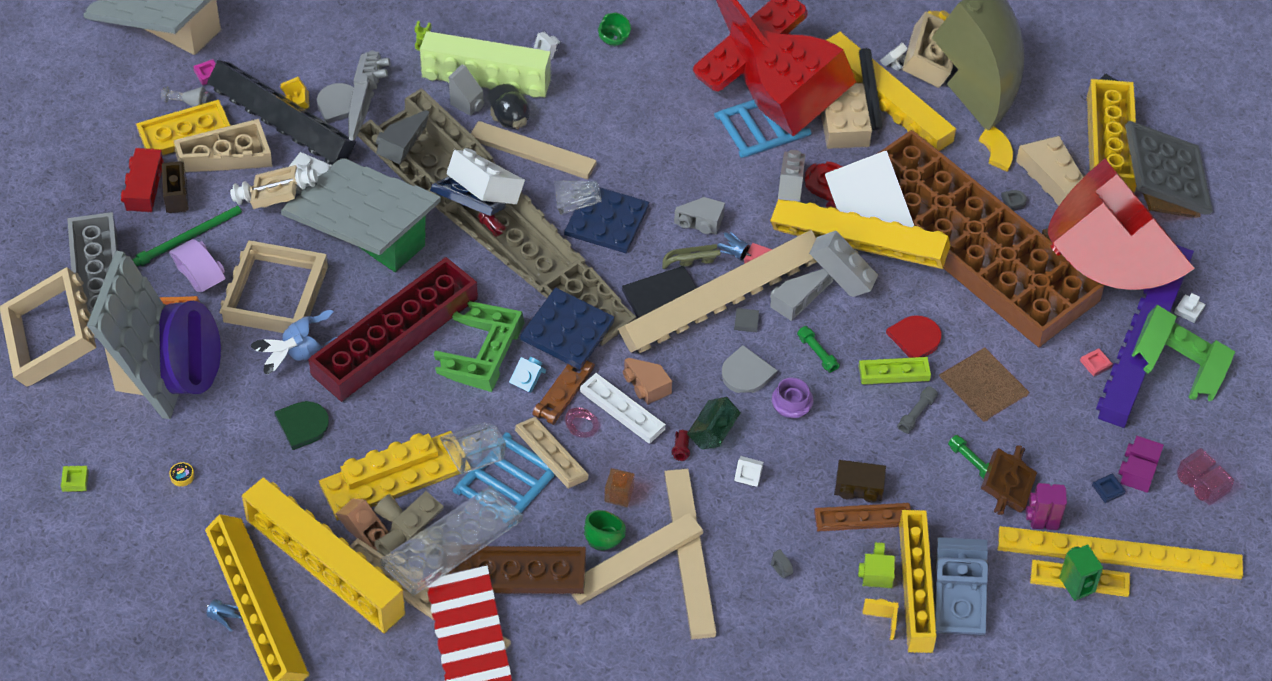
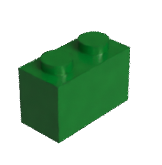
[1059,544,1103,601]

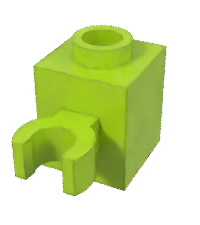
[858,542,895,588]

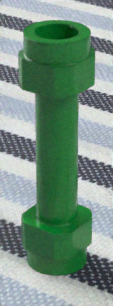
[797,326,840,373]
[948,435,989,479]

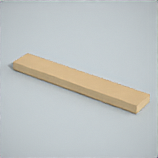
[471,121,596,180]
[571,512,703,605]

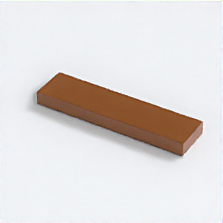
[814,503,911,532]

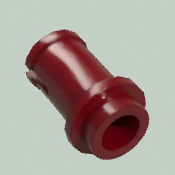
[478,212,505,237]
[671,430,690,461]

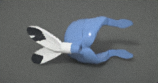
[251,310,337,374]

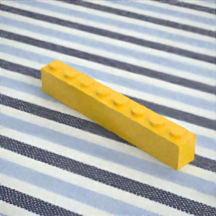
[826,32,956,151]
[770,199,951,269]
[205,514,309,681]

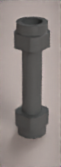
[897,386,938,434]

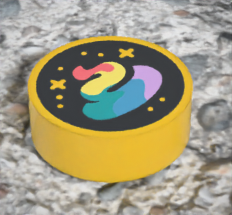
[169,462,194,486]

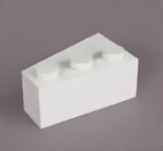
[446,148,525,204]

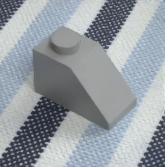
[449,64,484,116]

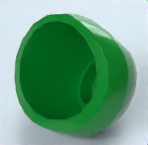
[584,510,626,550]

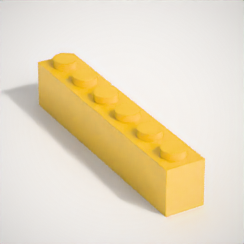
[899,510,936,653]

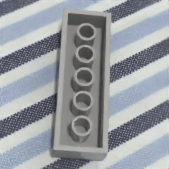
[67,212,119,338]

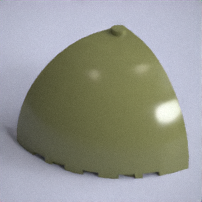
[932,0,1025,131]

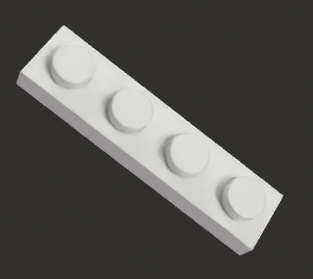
[580,373,665,444]

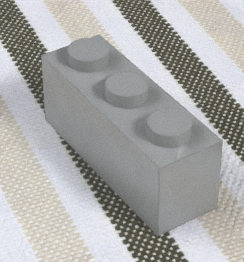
[778,150,806,202]
[809,231,878,297]

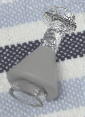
[161,86,211,107]

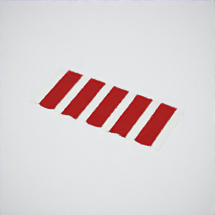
[425,566,512,681]

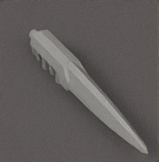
[348,51,391,140]

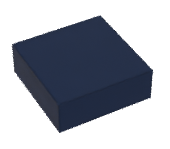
[1092,473,1126,503]

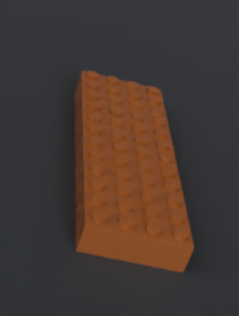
[877,130,1105,348]

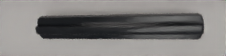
[859,48,883,131]

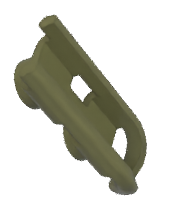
[662,244,721,269]

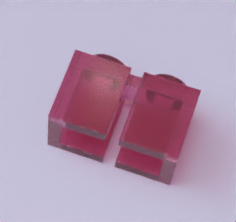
[1176,448,1234,506]

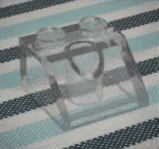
[440,422,506,475]

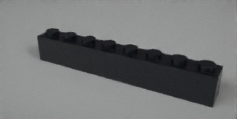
[207,60,357,165]

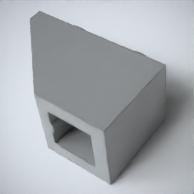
[674,197,725,235]

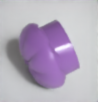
[772,378,813,418]

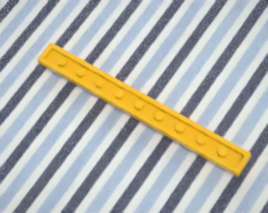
[998,526,1243,579]

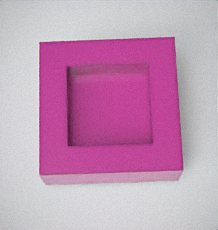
[193,59,216,85]

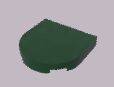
[274,401,329,450]

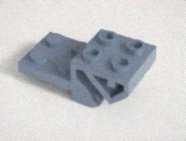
[935,537,988,635]

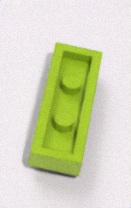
[858,357,931,384]

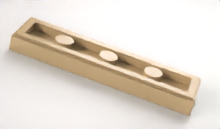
[515,417,588,489]

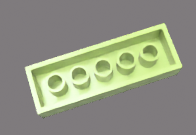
[420,31,551,98]

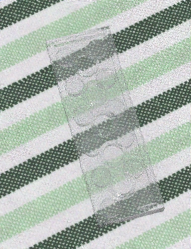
[380,485,523,596]

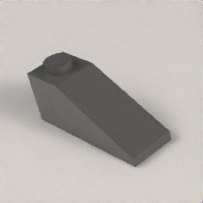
[376,110,430,164]

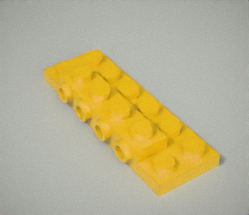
[319,431,470,521]

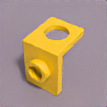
[863,598,898,640]

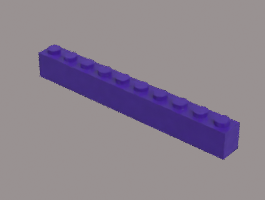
[1096,245,1194,428]

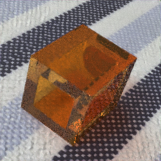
[605,468,635,508]

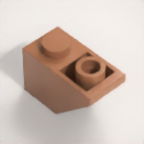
[623,358,672,405]
[336,498,389,551]

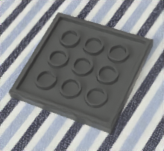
[1125,120,1213,215]

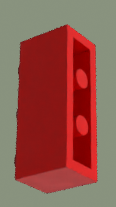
[121,148,164,212]

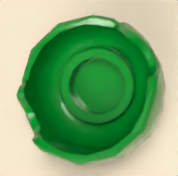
[598,12,631,46]

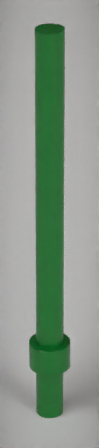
[132,205,242,267]

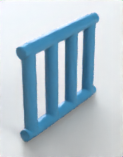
[714,100,811,158]
[453,432,555,527]

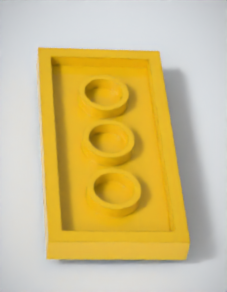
[136,100,230,155]

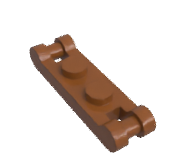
[533,361,595,425]

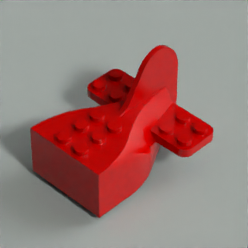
[693,0,856,137]

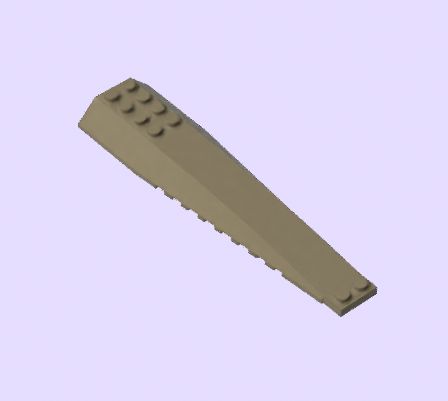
[357,88,636,346]

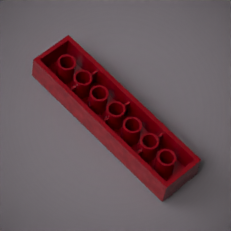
[308,257,478,402]

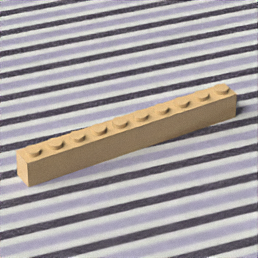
[618,230,817,354]

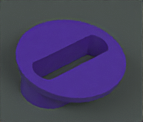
[159,301,221,394]

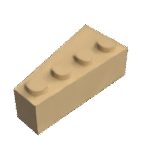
[174,119,272,172]
[1016,136,1083,206]

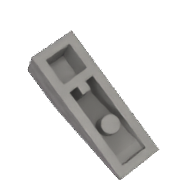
[770,269,833,321]

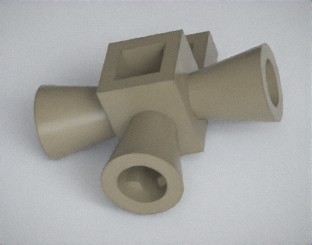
[374,491,444,560]

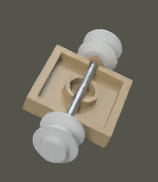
[231,165,318,209]

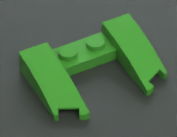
[434,301,525,392]
[1132,305,1235,401]

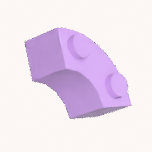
[169,239,225,292]

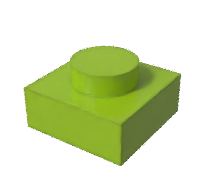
[61,466,89,492]

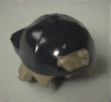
[488,84,530,129]

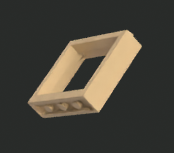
[219,240,328,333]
[0,267,96,386]

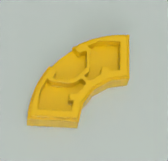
[979,127,1013,172]

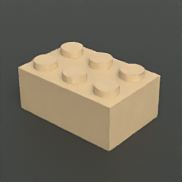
[902,11,953,88]
[821,83,872,149]

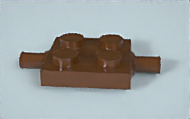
[981,445,1037,515]

